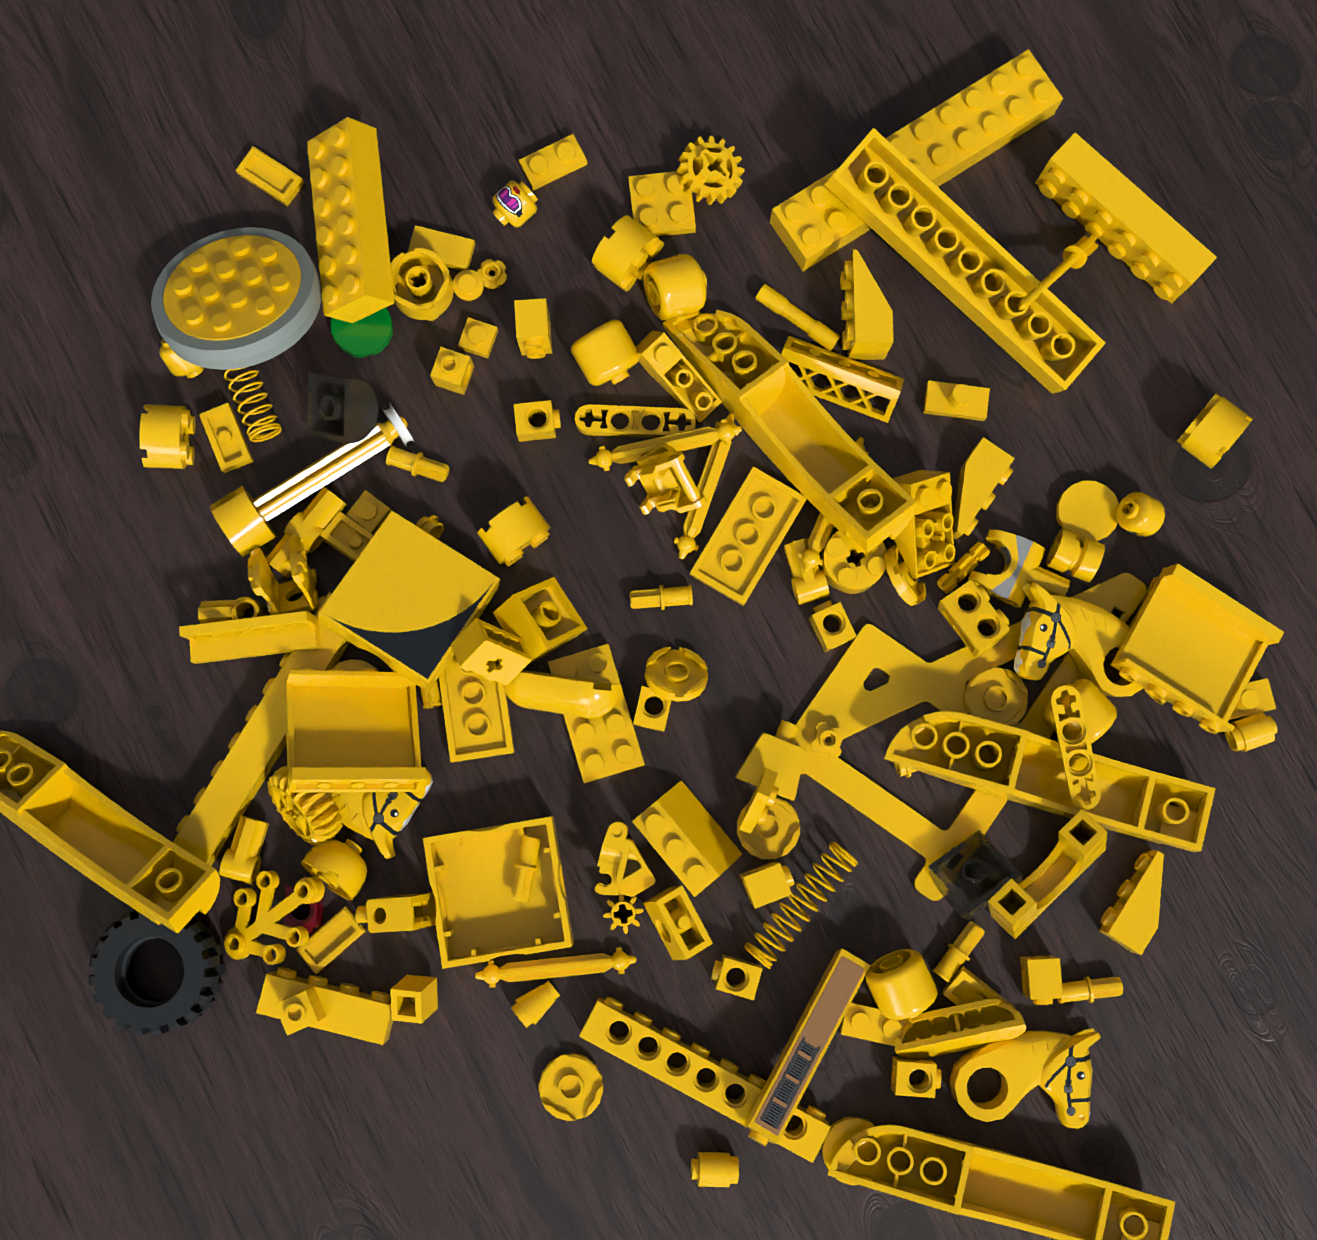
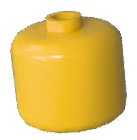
[643,253,707,320]
[571,319,639,386]
[1043,678,1117,744]
[865,949,938,1020]

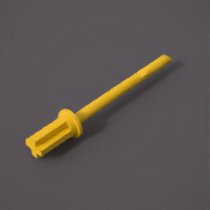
[1018,234,1099,310]

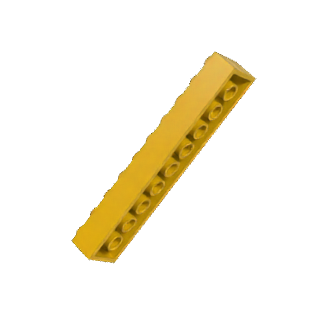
[770,49,1063,272]
[824,128,1106,394]

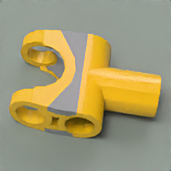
[968,530,1070,608]

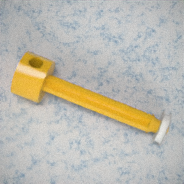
[210,404,414,557]

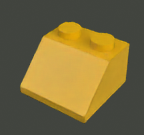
[493,577,588,665]

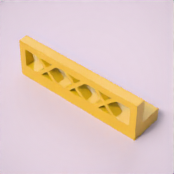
[781,336,904,423]
[179,611,320,664]

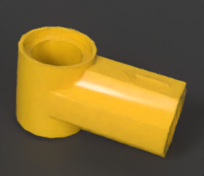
[784,538,830,605]
[198,597,268,624]
[219,816,269,885]

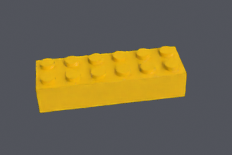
[307,117,394,323]
[1035,133,1217,304]

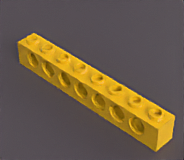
[579,996,831,1163]

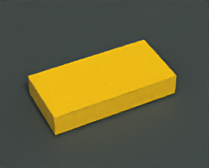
[235,146,305,207]
[408,225,475,271]
[295,906,367,974]

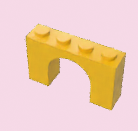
[988,809,1107,939]

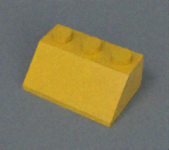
[632,780,742,897]

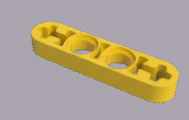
[575,404,696,438]
[1050,683,1101,810]

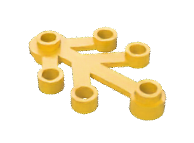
[224,870,325,965]

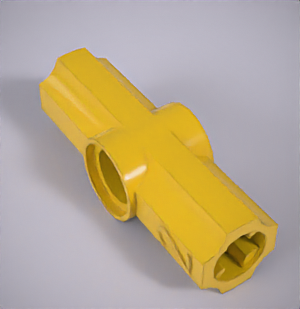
[266,487,347,578]

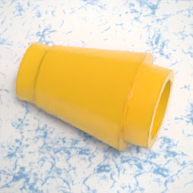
[511,981,560,1028]

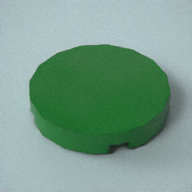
[331,307,393,358]

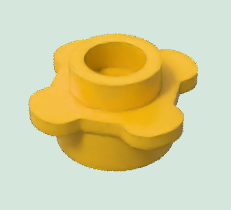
[811,722,846,758]

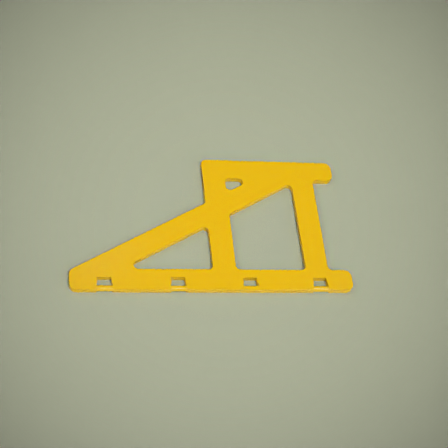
[793,573,1147,901]

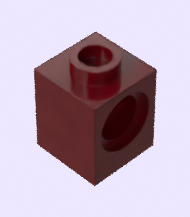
[283,885,325,933]

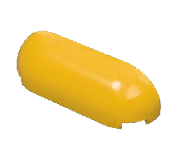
[502,670,621,718]
[895,999,1026,1059]

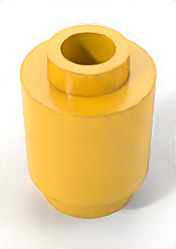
[1225,712,1277,752]
[690,1152,739,1187]

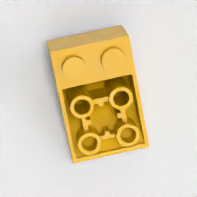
[840,250,894,360]
[892,470,955,579]

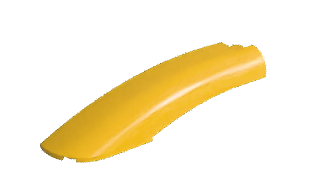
[663,310,917,553]
[884,711,1216,852]
[0,731,220,934]
[828,1124,1175,1240]

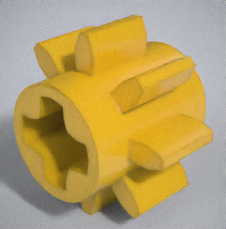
[603,894,644,934]

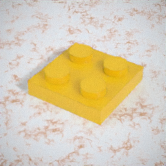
[628,171,696,237]

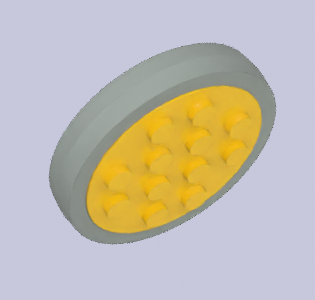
[151,227,322,370]

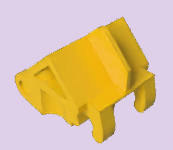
[624,443,707,515]
[595,821,655,897]

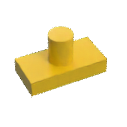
[923,380,990,421]
[1229,678,1277,720]

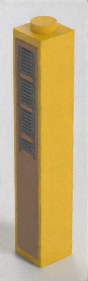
[743,948,871,1146]

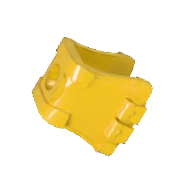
[248,536,319,615]

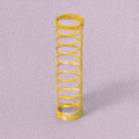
[224,367,282,442]
[744,841,858,969]

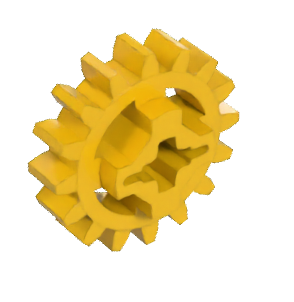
[677,136,744,205]

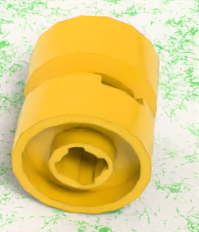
[1046,528,1105,582]

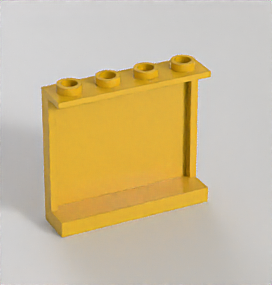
[1111,564,1284,734]
[285,667,427,793]

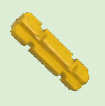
[937,542,990,594]

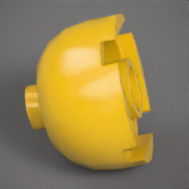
[301,839,367,901]

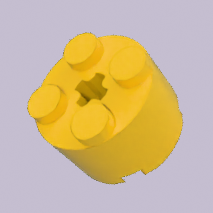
[592,215,664,292]
[391,248,454,321]
[1177,394,1253,469]
[140,404,196,469]
[477,496,551,567]
[820,531,886,594]

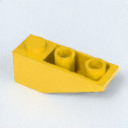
[636,331,722,423]
[953,437,1015,540]
[1099,850,1164,955]

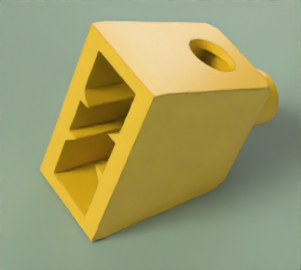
[735,720,805,801]
[355,892,436,933]

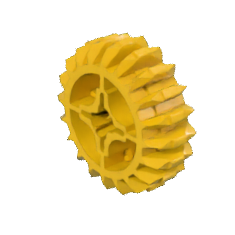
[267,765,343,846]

